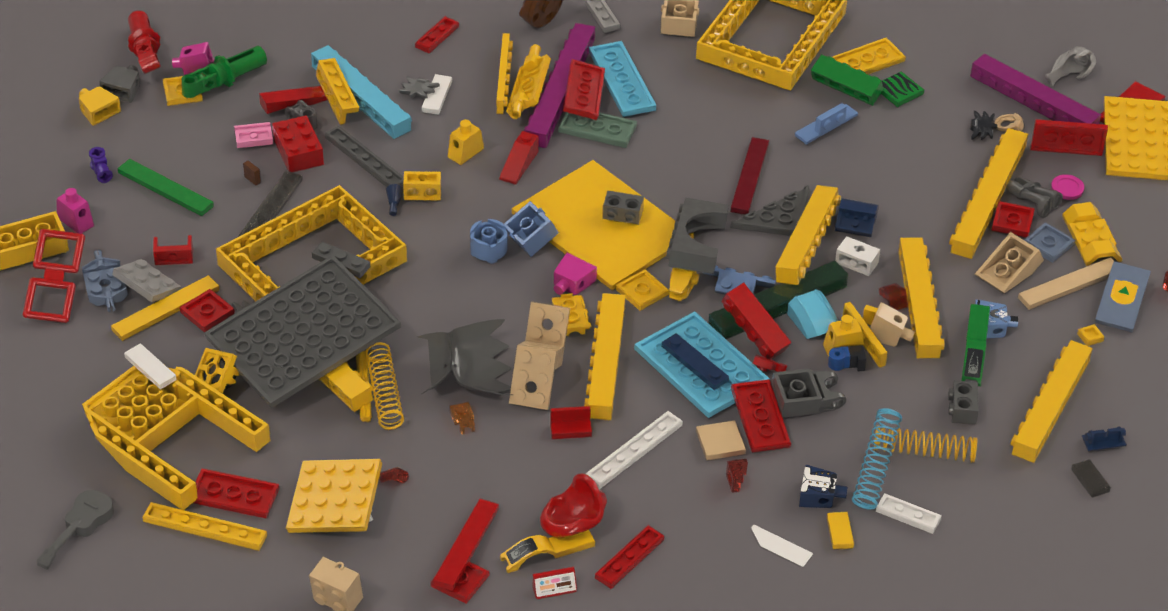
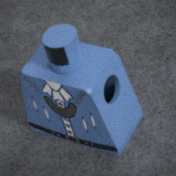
[975,300,1018,338]

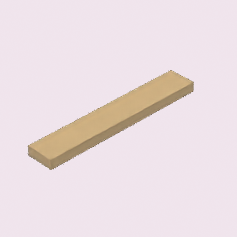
[1018,257,1114,310]

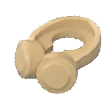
[995,113,1024,132]

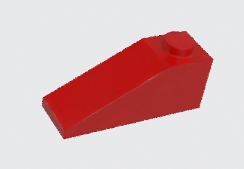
[499,131,539,185]

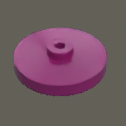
[1051,175,1084,200]

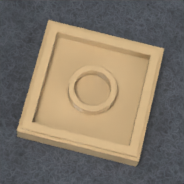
[696,420,746,460]

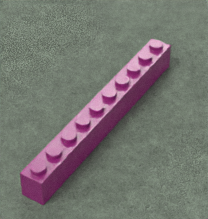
[524,23,595,148]

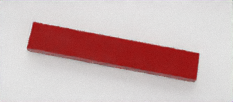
[433,498,499,591]

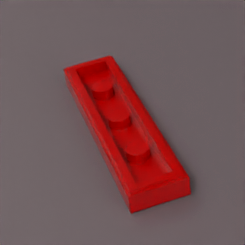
[595,525,664,589]

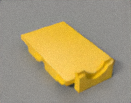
[552,293,591,336]

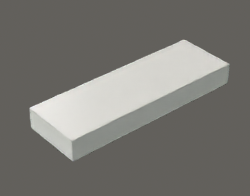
[422,74,452,115]
[124,343,177,390]
[876,493,942,534]

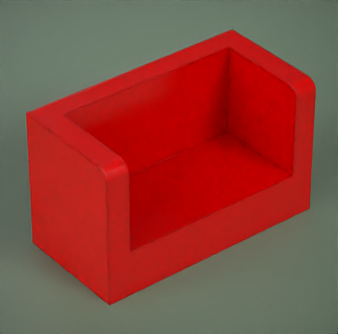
[153,235,193,265]

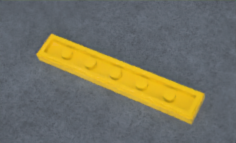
[111,275,219,341]
[142,502,267,551]

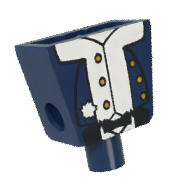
[799,465,848,508]

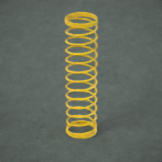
[365,342,404,430]
[874,425,977,463]

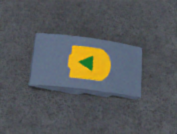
[1095,261,1151,332]

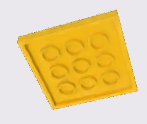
[286,459,382,533]

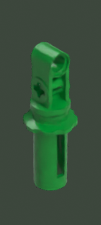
[181,46,267,98]

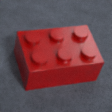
[272,115,324,173]

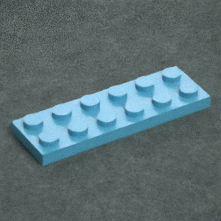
[589,41,657,117]

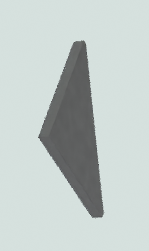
[730,185,810,236]

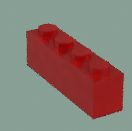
[721,282,791,360]

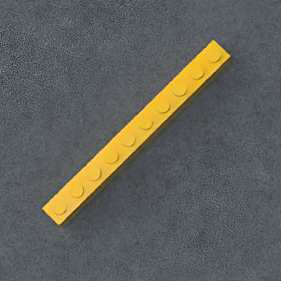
[949,128,1028,259]

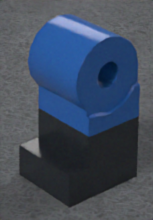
[828,345,866,372]

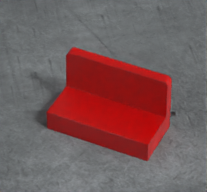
[550,406,592,439]

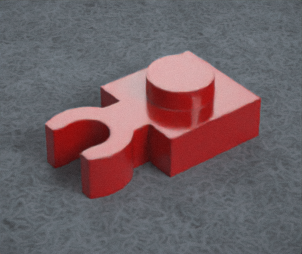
[753,354,788,372]

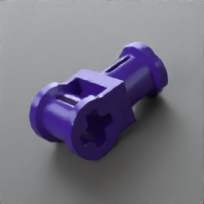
[89,147,113,183]

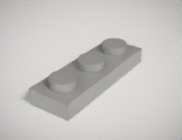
[585,0,620,33]

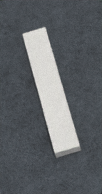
[586,411,683,489]

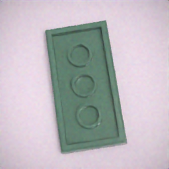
[558,112,637,148]

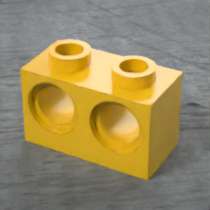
[403,171,441,201]

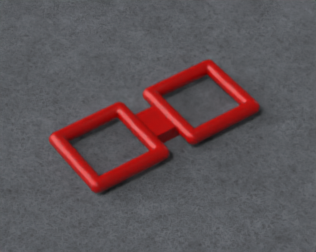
[23,229,85,323]

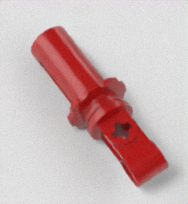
[128,11,161,74]

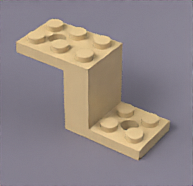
[509,302,570,410]

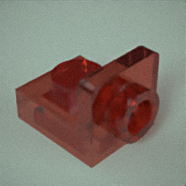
[879,283,908,310]
[726,459,748,493]

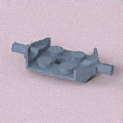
[82,250,128,312]

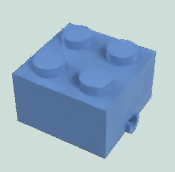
[504,201,559,257]

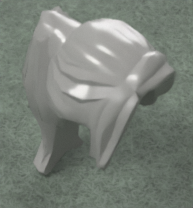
[1045,46,1096,87]

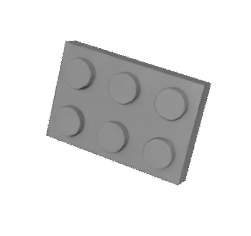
[112,259,181,302]

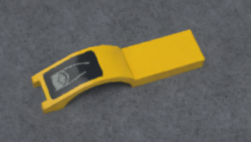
[500,530,595,573]

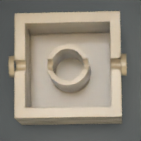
[661,0,699,37]
[309,557,363,611]

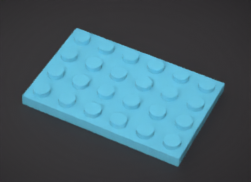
[634,311,770,418]

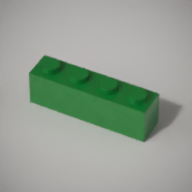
[811,54,883,106]

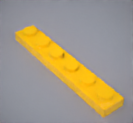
[496,33,513,114]

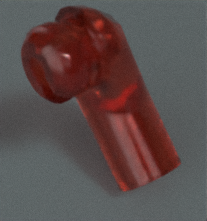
[379,467,409,483]

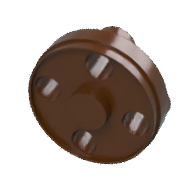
[519,0,563,28]

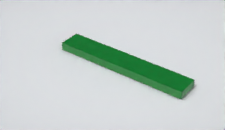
[117,159,214,216]

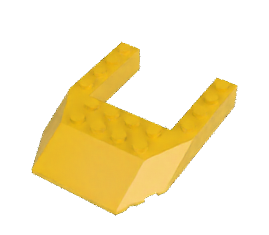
[82,364,271,510]

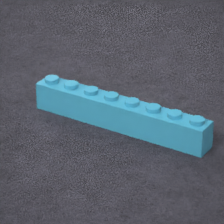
[311,45,412,139]

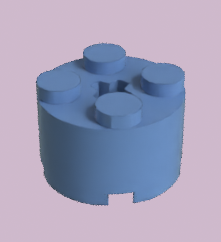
[470,219,508,264]

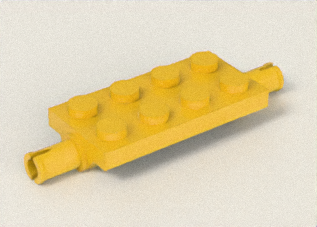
[506,44,551,119]

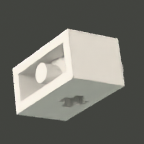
[835,236,880,276]

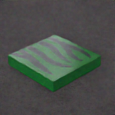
[881,71,924,107]

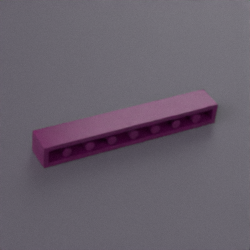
[970,53,1101,124]

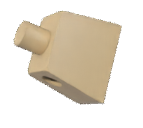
[870,302,915,347]

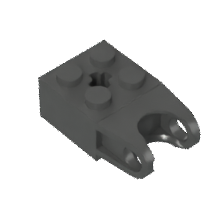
[771,368,846,418]

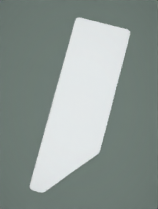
[751,525,813,567]

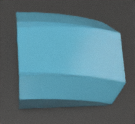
[787,289,838,339]

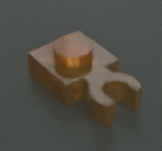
[449,402,475,434]

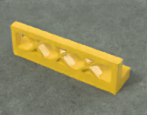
[316,58,359,125]

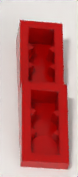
[259,86,328,114]

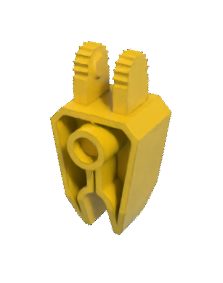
[669,267,699,301]

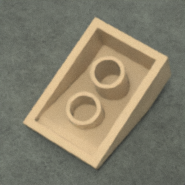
[975,232,1044,294]

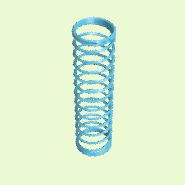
[852,408,902,509]

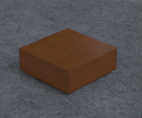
[243,161,261,186]

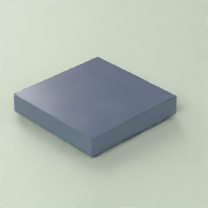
[1024,222,1075,263]

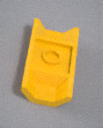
[1062,202,1122,266]

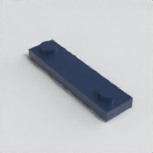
[661,333,729,390]

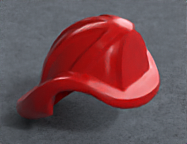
[540,473,607,537]

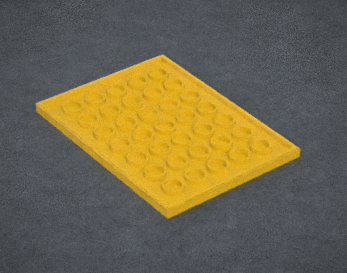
[512,160,694,290]

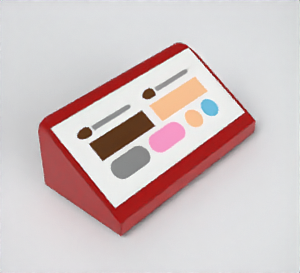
[532,567,577,599]

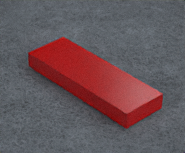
[415,16,459,53]

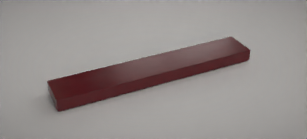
[730,137,769,215]

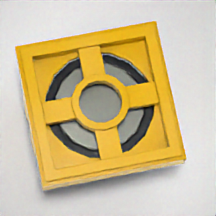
[195,348,239,393]

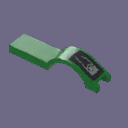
[961,304,990,386]

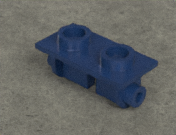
[1082,426,1127,451]

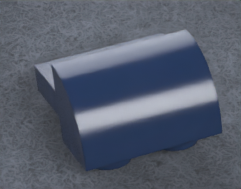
[835,198,879,237]

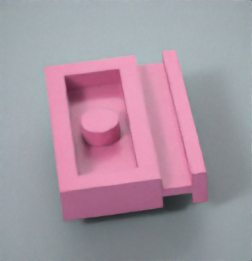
[234,122,273,148]

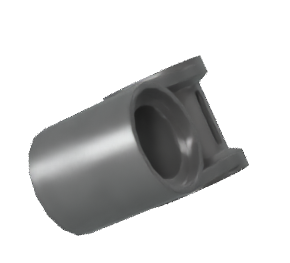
[285,100,317,129]

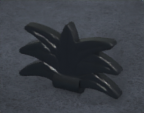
[970,111,997,140]

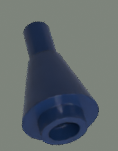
[386,184,404,216]

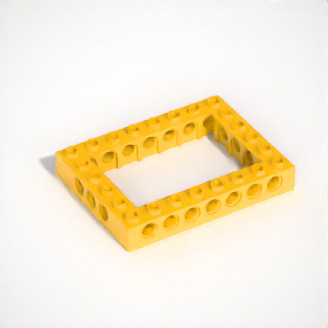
[696,0,847,91]
[216,185,407,301]

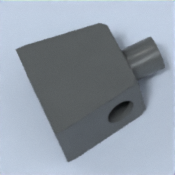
[99,65,140,103]

